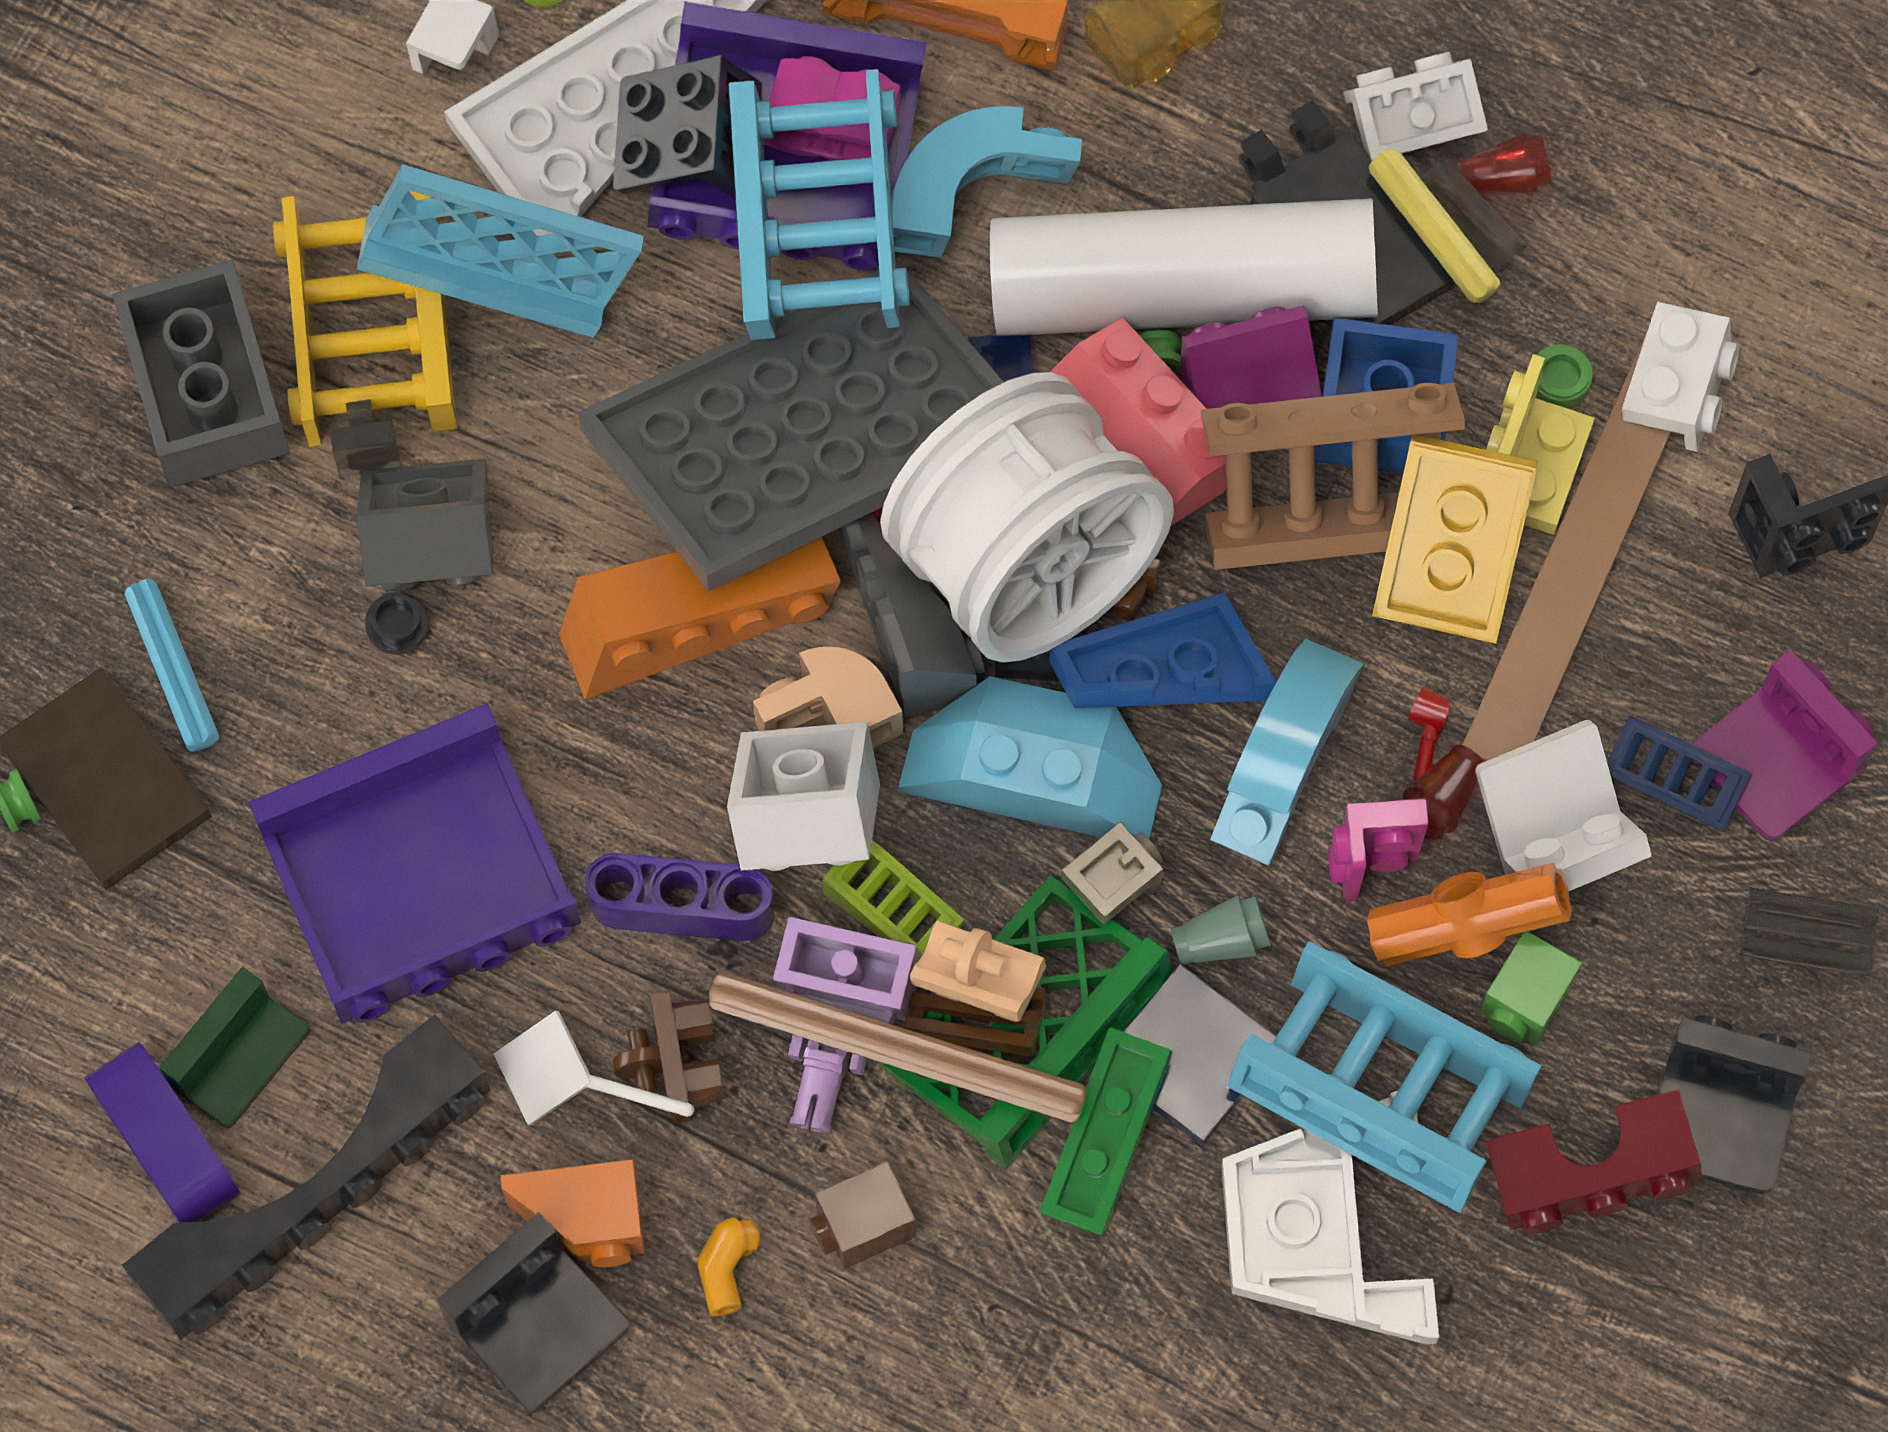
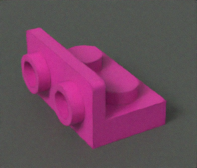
[1328,799,1428,902]

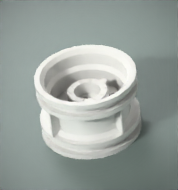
[880,372,1174,662]

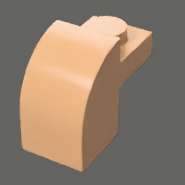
[753,647,903,748]

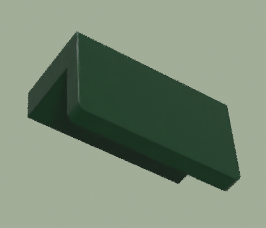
[159,966,309,1129]

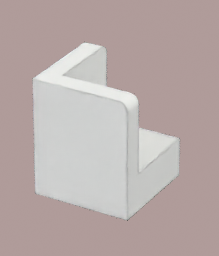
[406,0,499,74]

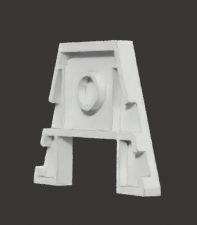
[1221,1091,1439,1344]

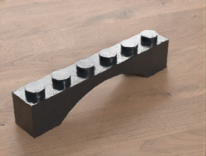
[122,1015,491,1341]

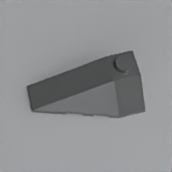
[837,513,984,720]

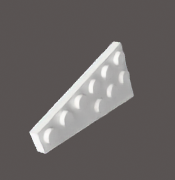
[444,0,766,236]

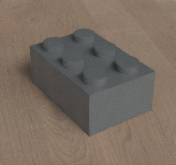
[112,260,290,487]

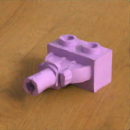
[773,917,922,1134]

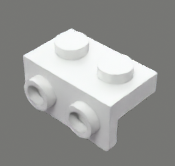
[1622,302,1740,452]

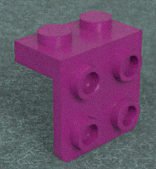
[1692,649,1878,841]

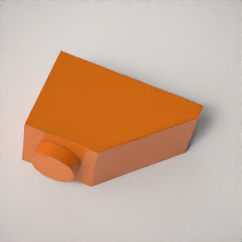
[500,1159,645,1267]

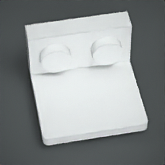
[1475,720,1652,891]

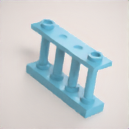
[729,69,910,340]
[1227,941,1542,1213]

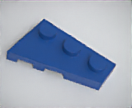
[1049,592,1276,708]

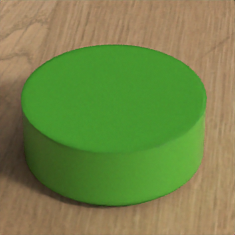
[1536,344,1593,409]

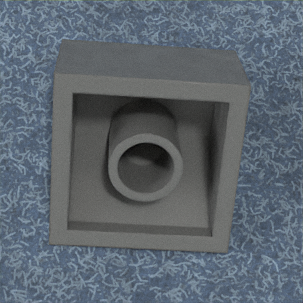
[356,458,493,591]

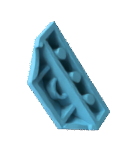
[898,676,1162,840]

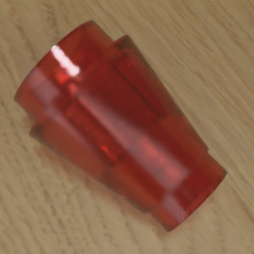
[1459,132,1552,196]
[1402,745,1483,840]

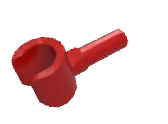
[1408,688,1450,783]

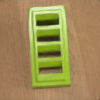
[823,840,964,956]

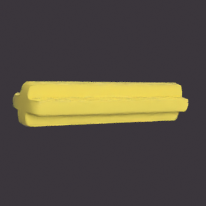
[1369,148,1500,303]

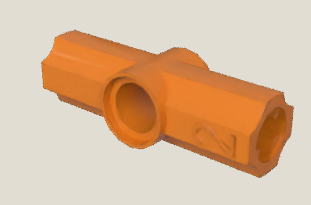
[1367,862,1572,967]

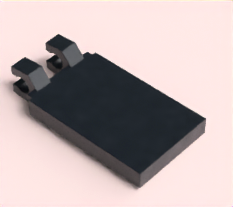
[1238,100,1455,325]

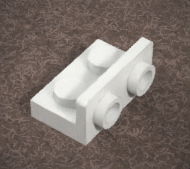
[1343,51,1488,161]

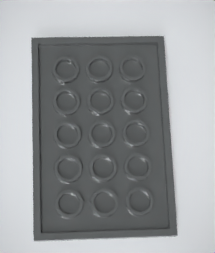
[578,262,1004,592]

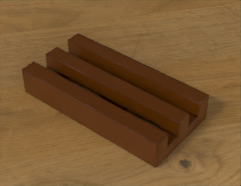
[903,986,1047,1056]

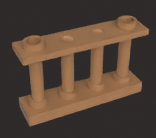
[1201,383,1465,570]

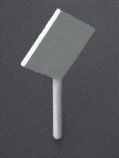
[494,1011,694,1125]

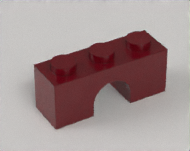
[1485,1089,1703,1234]

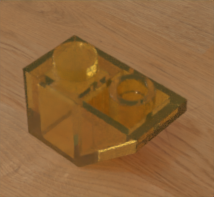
[1084,0,1226,92]

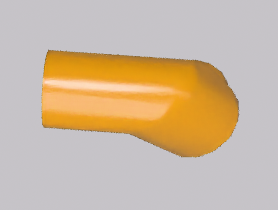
[697,1217,760,1317]

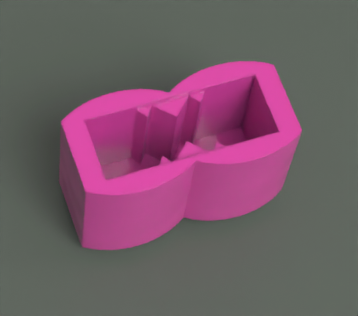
[763,56,901,161]

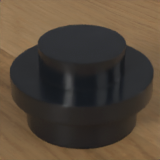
[365,592,429,655]

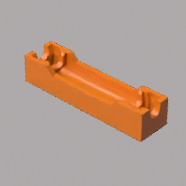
[822,0,1068,71]

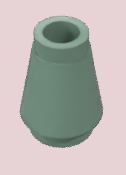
[1171,895,1271,966]

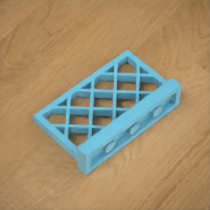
[357,164,644,338]

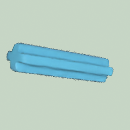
[124,579,219,752]

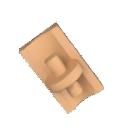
[909,921,1046,1022]

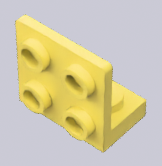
[1486,354,1595,535]

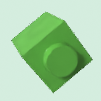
[1480,931,1582,1046]

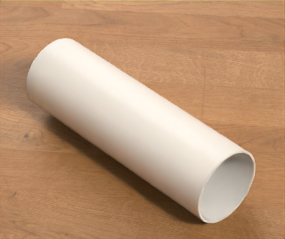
[990,198,1378,337]

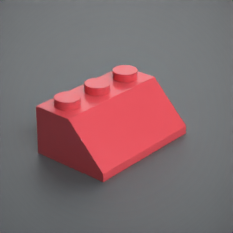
[1050,317,1227,526]

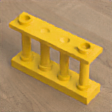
[273,190,458,447]

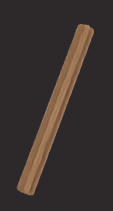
[709,972,1086,1122]

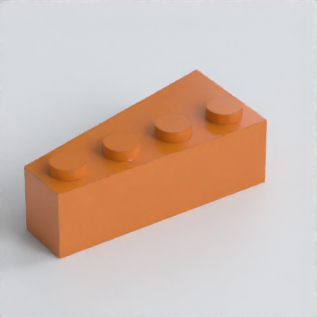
[559,537,840,700]

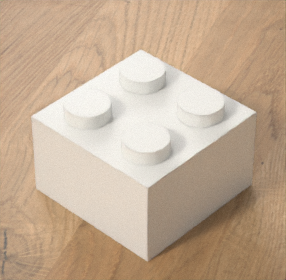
[727,721,880,871]

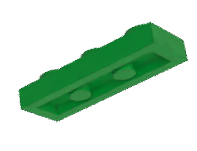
[1040,1027,1173,1238]

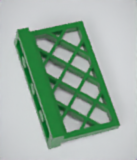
[883,875,1172,1169]

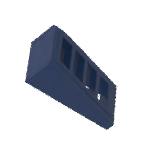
[1607,716,1753,832]

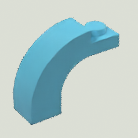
[891,106,1082,258]
[1210,638,1364,866]

